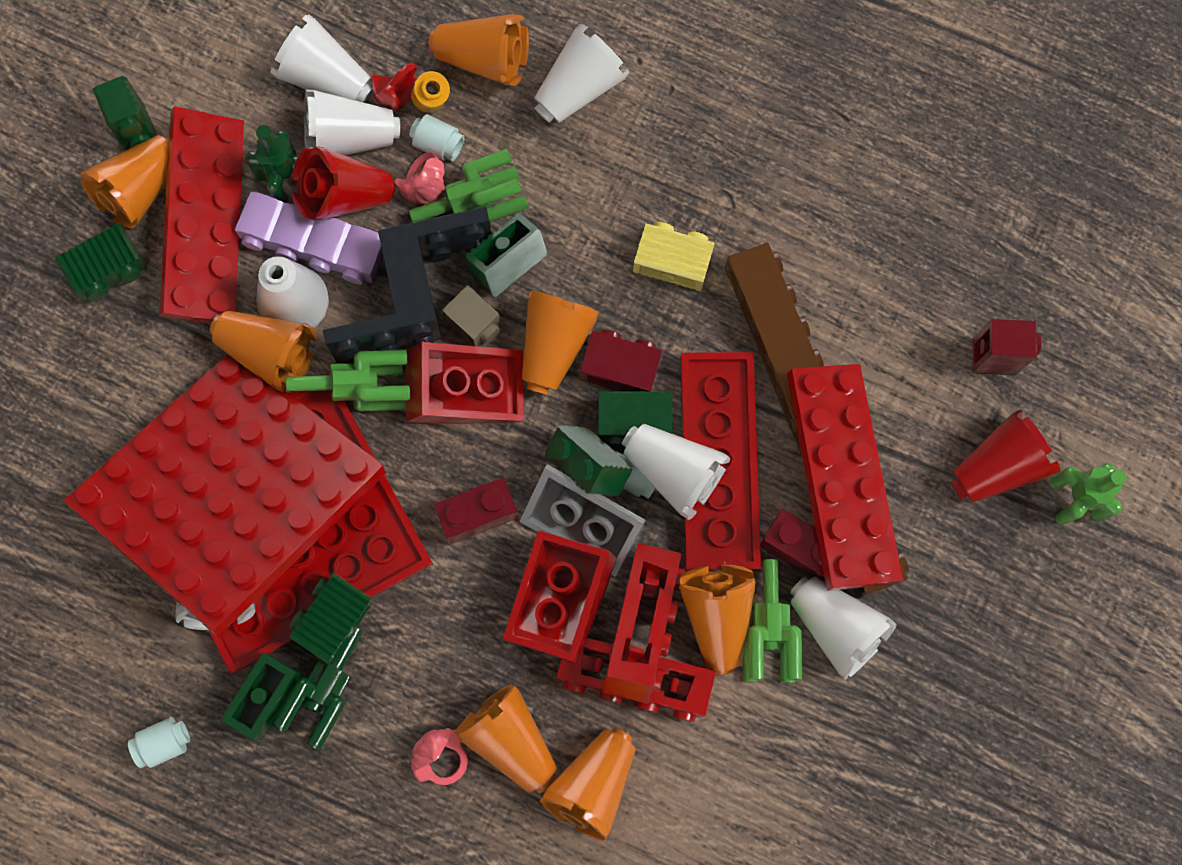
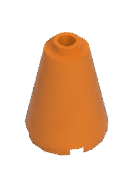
[428,14,529,86]
[80,135,169,231]
[522,291,599,395]
[210,311,318,394]
[679,565,756,674]
[455,684,557,793]
[540,728,636,842]

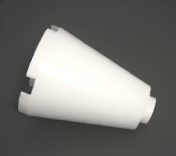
[270,14,372,103]
[534,23,630,123]
[304,90,400,155]
[256,257,329,328]
[622,424,730,520]
[790,576,897,680]

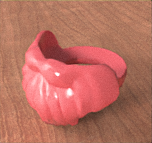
[394,152,445,205]
[411,728,468,785]

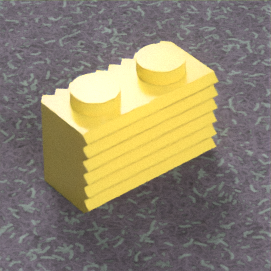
[633,222,715,291]

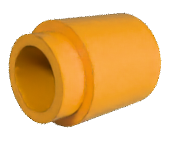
[411,71,450,113]

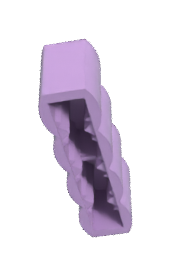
[235,192,383,285]

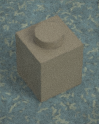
[442,285,501,346]

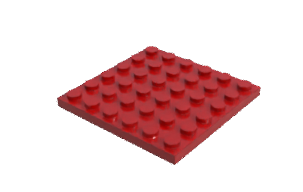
[64,354,386,637]
[209,373,433,675]

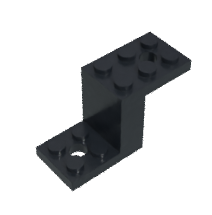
[323,207,492,364]

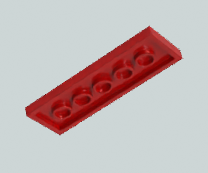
[159,106,244,324]
[680,352,761,571]
[787,364,903,591]

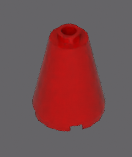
[292,146,395,220]
[950,410,1061,503]

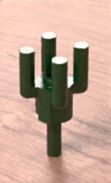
[245,125,298,203]
[272,628,363,751]

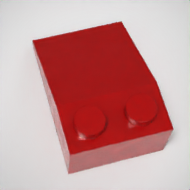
[406,342,524,424]
[503,530,616,663]

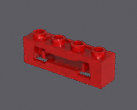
[603,543,685,704]
[557,638,716,723]

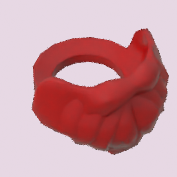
[370,62,418,111]

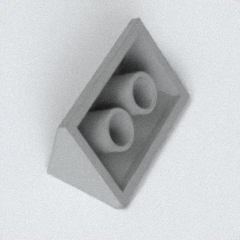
[520,464,646,576]

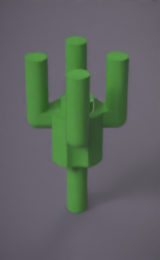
[409,148,529,222]
[285,350,410,412]
[1050,463,1127,525]
[743,559,802,683]

